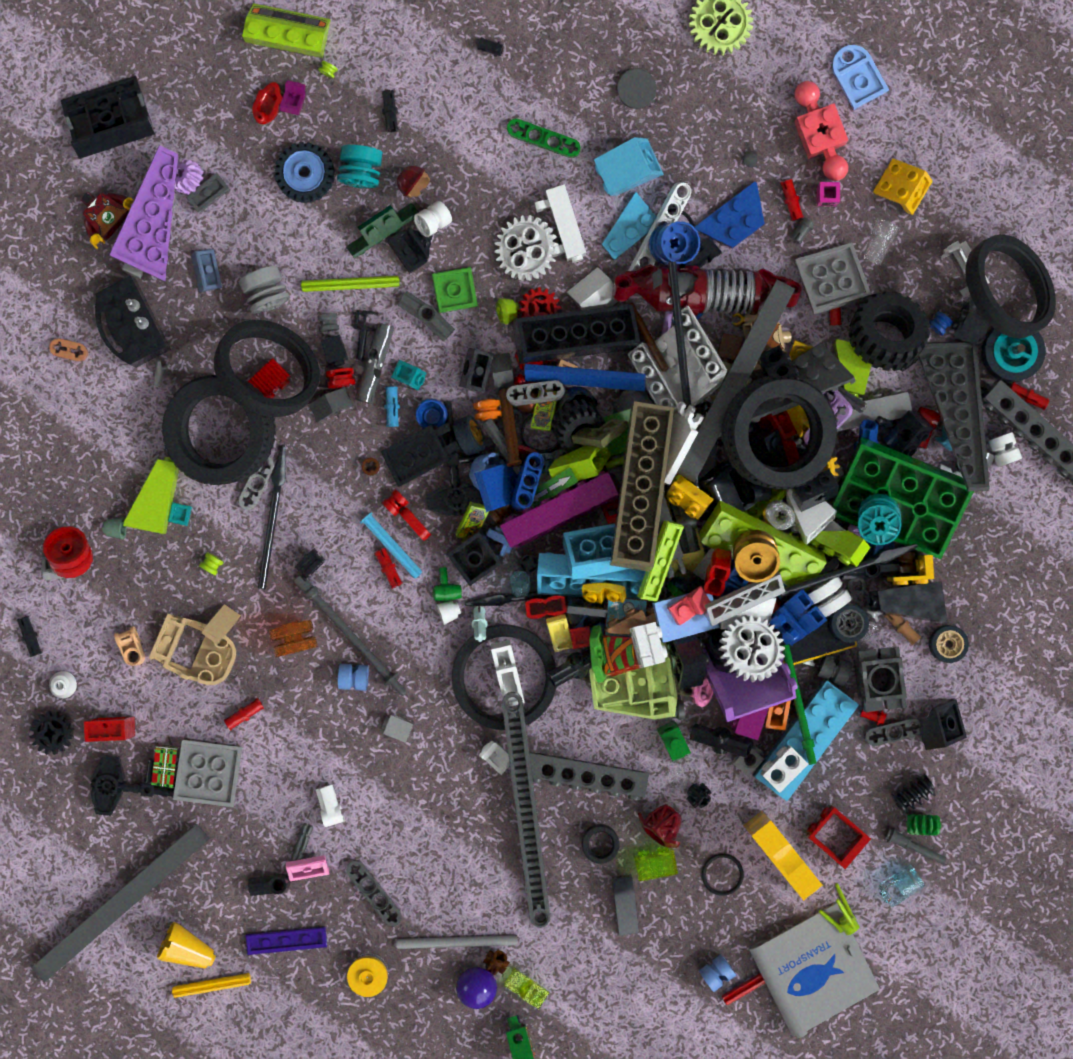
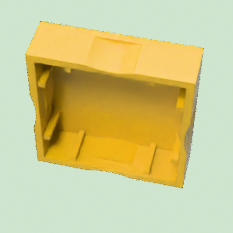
[743,810,823,901]

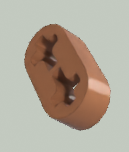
[49,339,88,362]

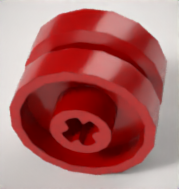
[43,526,93,578]

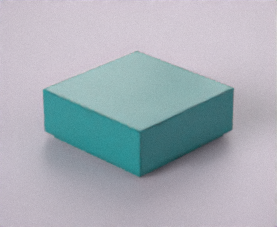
[168,502,192,526]

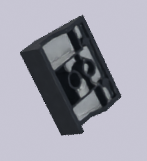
[61,76,155,159]

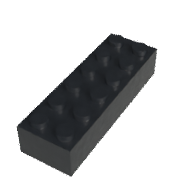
[512,304,640,364]

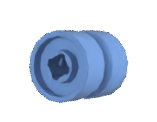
[338,663,369,691]
[698,954,736,992]

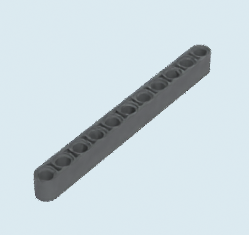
[677,280,795,482]
[31,824,210,983]

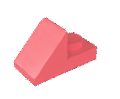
[667,586,711,625]

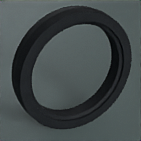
[965,234,1056,338]
[214,320,320,417]
[452,624,557,730]

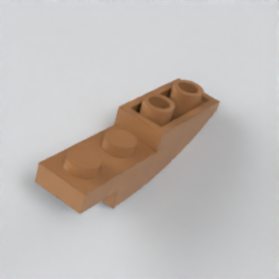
[604,595,674,634]

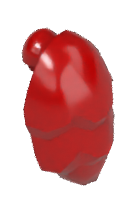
[252,82,283,124]

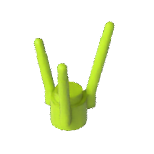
[819,883,860,935]

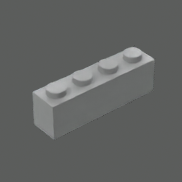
[835,389,912,432]

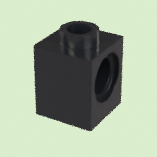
[321,335,348,367]

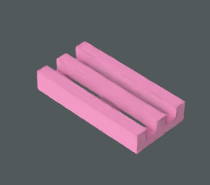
[286,855,329,881]

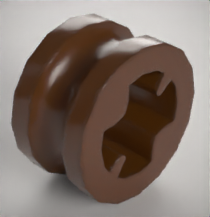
[362,458,380,476]

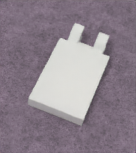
[665,401,704,485]

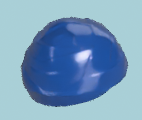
[416,398,448,428]

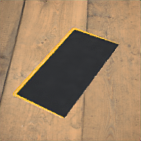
[777,617,857,665]

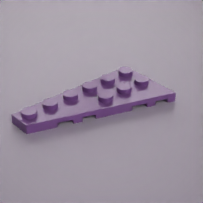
[109,145,178,282]

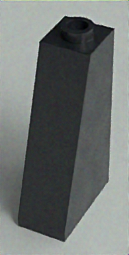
[868,581,947,622]

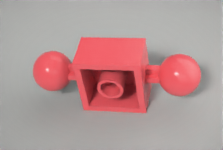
[794,81,849,181]

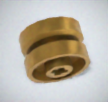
[733,529,780,583]

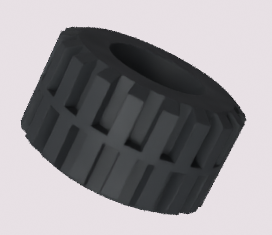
[551,399,606,453]

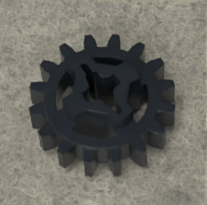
[29,711,75,755]

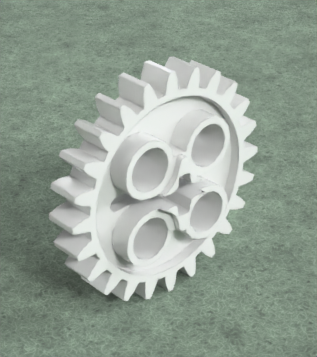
[495,215,558,281]
[719,615,785,682]

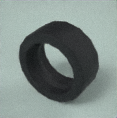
[582,824,620,864]

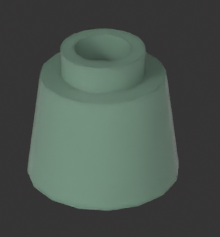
[102,517,127,540]

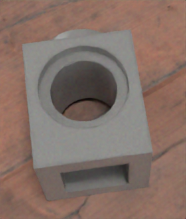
[382,714,414,743]
[732,745,764,777]

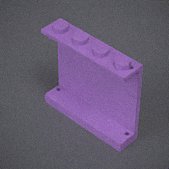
[702,640,798,722]

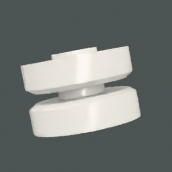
[807,577,852,617]

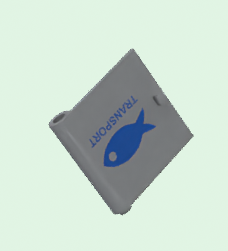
[749,903,880,1038]

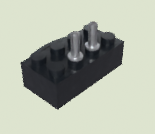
[95,275,171,368]

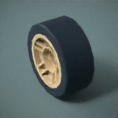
[928,625,969,663]

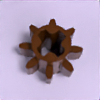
[483,949,510,975]

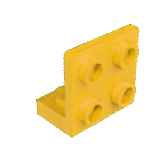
[873,159,933,215]
[666,476,714,520]
[887,555,934,585]

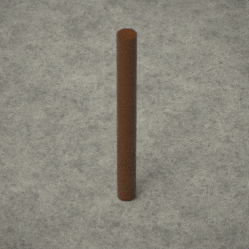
[628,303,669,372]

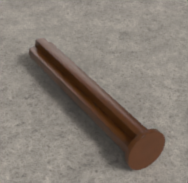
[499,388,523,467]

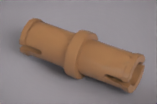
[884,614,921,645]

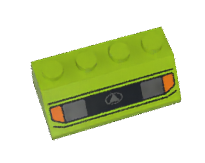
[242,3,331,58]

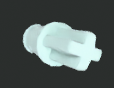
[472,606,488,642]

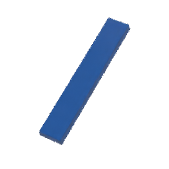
[524,364,646,391]

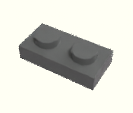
[186,173,230,214]

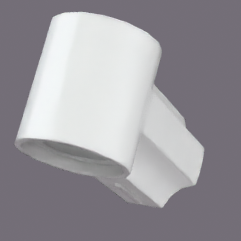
[316,784,345,827]

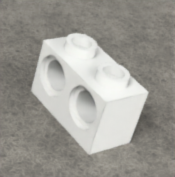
[760,745,808,793]

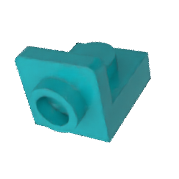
[391,359,427,390]

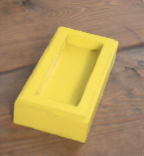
[546,614,573,652]

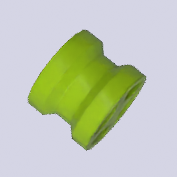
[199,552,224,576]

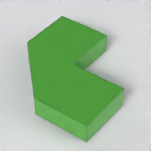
[589,625,606,683]

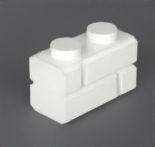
[629,622,668,669]

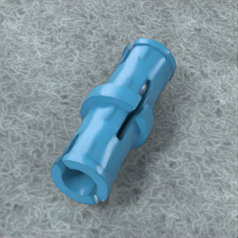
[384,387,400,427]

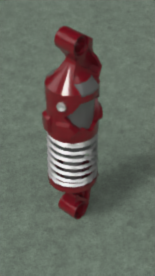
[612,264,802,316]

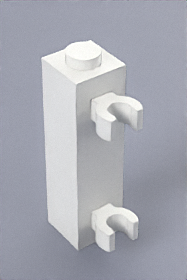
[535,184,586,263]

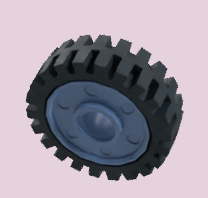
[275,142,335,203]

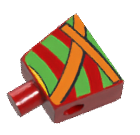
[602,636,639,676]

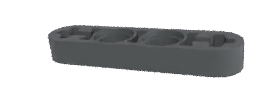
[346,860,402,926]

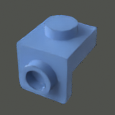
[486,526,512,556]

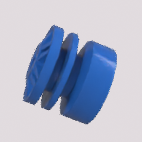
[649,222,700,265]

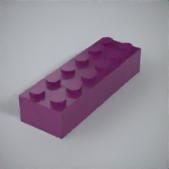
[500,471,620,548]

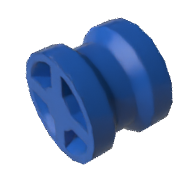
[929,311,953,336]

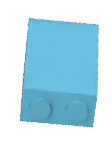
[594,137,664,196]

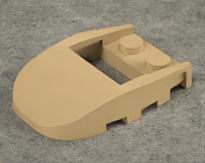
[149,614,236,685]

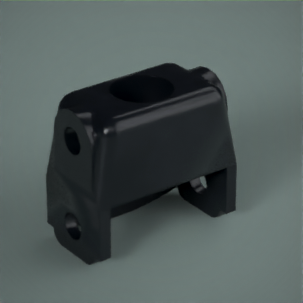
[700,460,756,515]

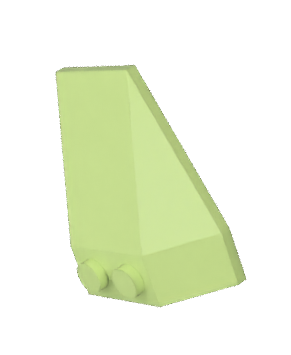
[589,639,677,720]

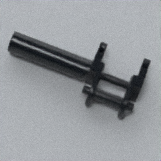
[351,310,379,361]

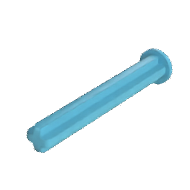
[360,512,422,578]

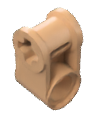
[114,626,145,666]

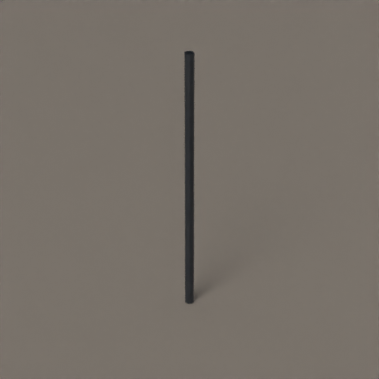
[668,261,700,489]

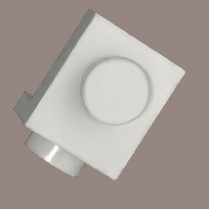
[479,741,510,775]

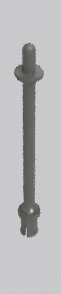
[293,573,407,696]

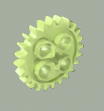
[688,0,753,56]

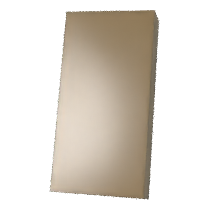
[202,604,241,644]

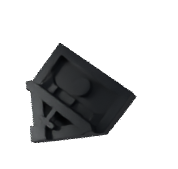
[387,228,433,274]

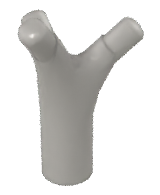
[153,357,171,386]

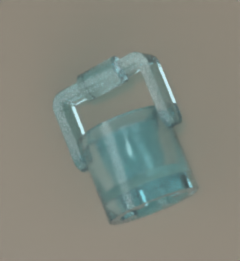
[879,864,925,907]

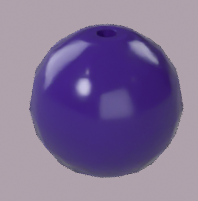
[456,967,497,1009]

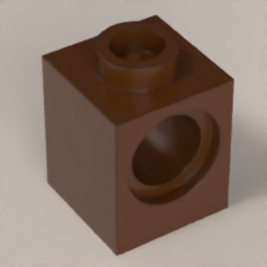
[717,333,743,364]

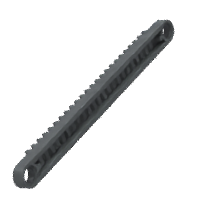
[502,692,550,928]

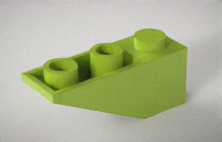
[808,531,870,567]

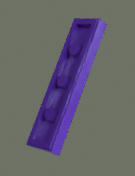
[245,926,328,955]

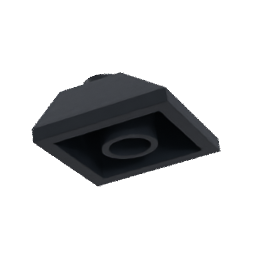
[921,699,967,750]

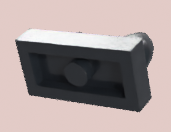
[566,596,608,627]

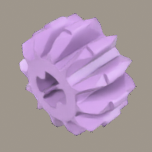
[174,159,204,195]

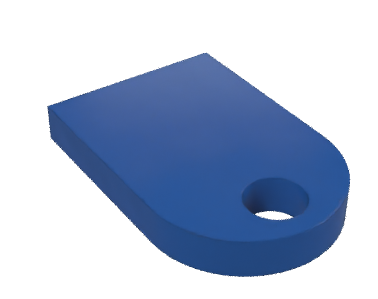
[474,464,520,512]

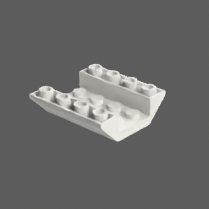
[627,306,727,416]

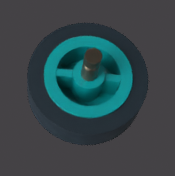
[982,328,1046,382]

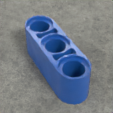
[511,452,544,511]

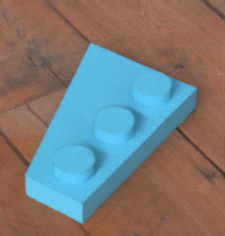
[602,192,661,260]

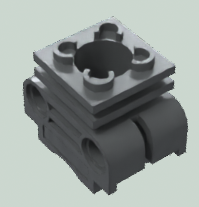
[854,646,907,712]

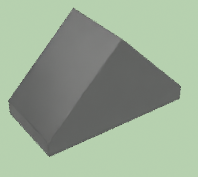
[491,353,515,395]
[309,388,353,423]

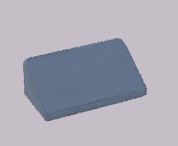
[191,249,222,293]

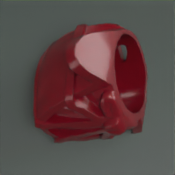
[638,804,682,848]

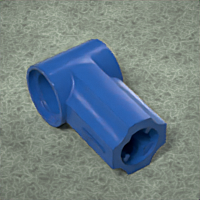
[854,419,879,451]

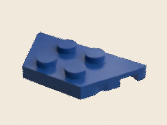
[694,181,765,249]

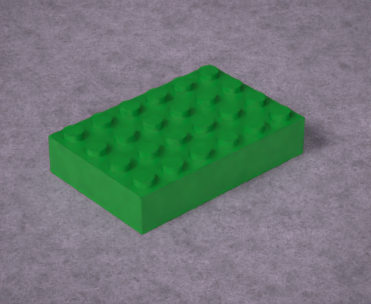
[830,437,974,560]

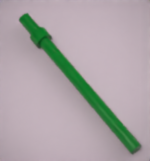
[782,644,817,765]

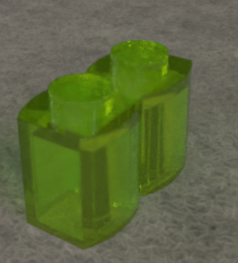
[633,846,678,881]

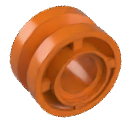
[473,399,502,421]

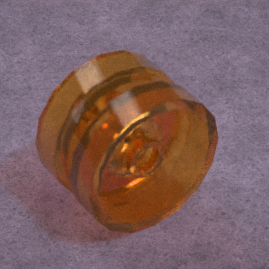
[268,619,318,658]

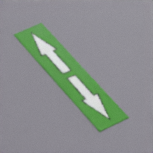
[520,468,578,508]

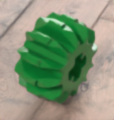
[906,814,941,836]

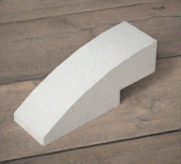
[490,640,525,707]

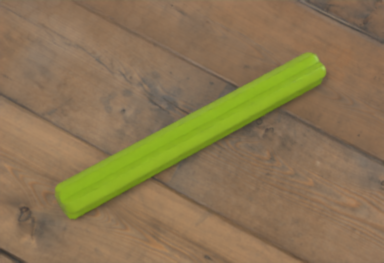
[301,276,400,292]

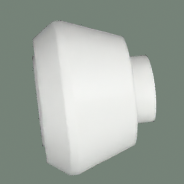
[49,671,77,698]

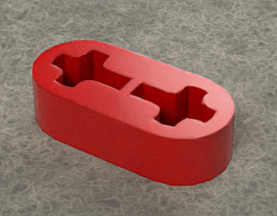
[399,507,431,541]

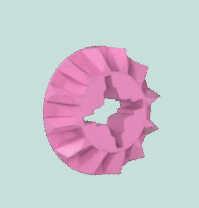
[691,676,713,707]

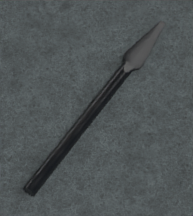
[258,445,286,589]
[780,544,918,597]
[465,591,556,606]

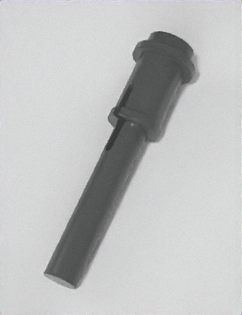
[884,828,946,864]

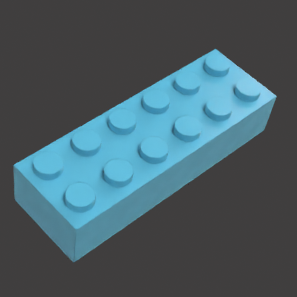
[537,552,658,602]
[753,679,859,801]

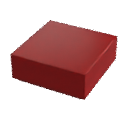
[569,626,591,649]

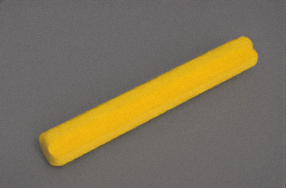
[172,973,251,998]

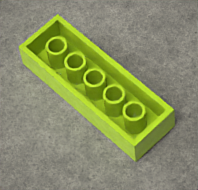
[699,500,827,593]

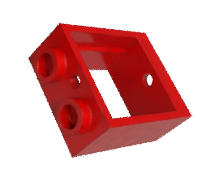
[84,716,135,742]
[806,805,871,869]

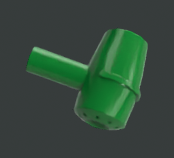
[432,567,462,602]

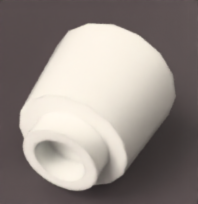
[436,601,461,625]

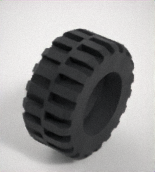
[848,291,930,371]

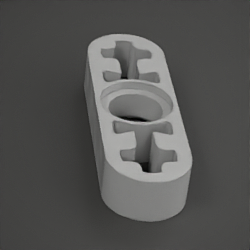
[506,380,565,406]
[239,457,275,510]

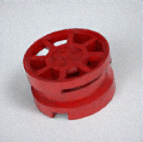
[326,368,356,388]

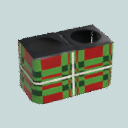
[151,745,181,788]

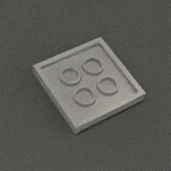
[795,243,872,315]
[173,740,243,807]

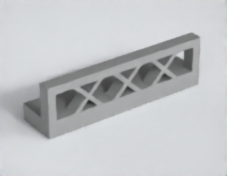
[704,572,785,626]

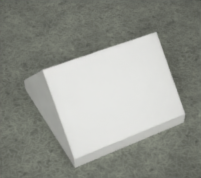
[567,267,618,311]

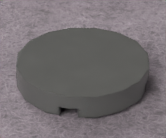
[617,69,657,109]

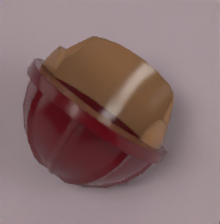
[397,166,430,198]

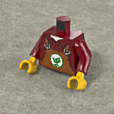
[81,192,134,249]

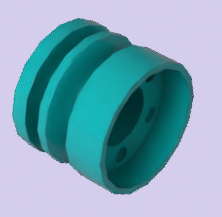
[337,144,383,189]
[858,494,902,545]

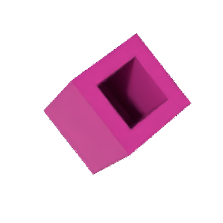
[817,182,840,207]

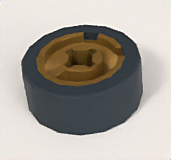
[453,415,485,456]

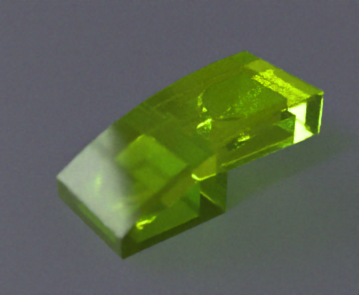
[504,968,550,1009]

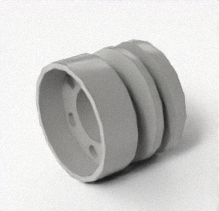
[238,266,290,314]

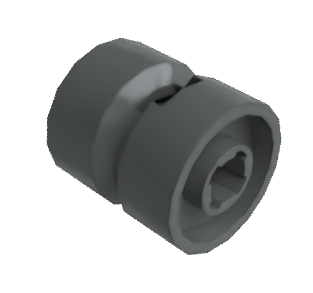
[816,654,853,687]

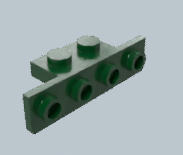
[346,203,419,259]

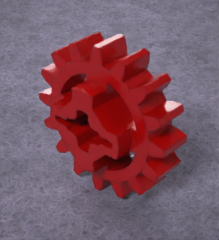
[518,287,562,318]

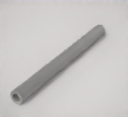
[397,935,517,949]

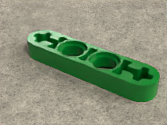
[507,118,581,158]

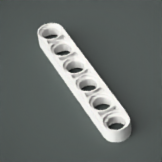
[628,182,691,271]

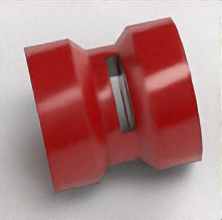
[381,489,409,517]

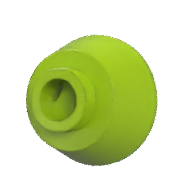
[496,298,520,325]

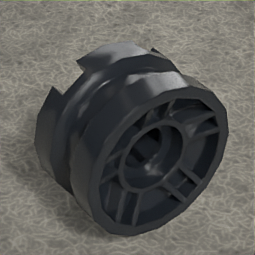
[295,548,326,579]

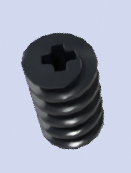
[890,773,936,814]

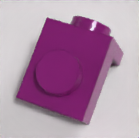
[280,80,306,115]

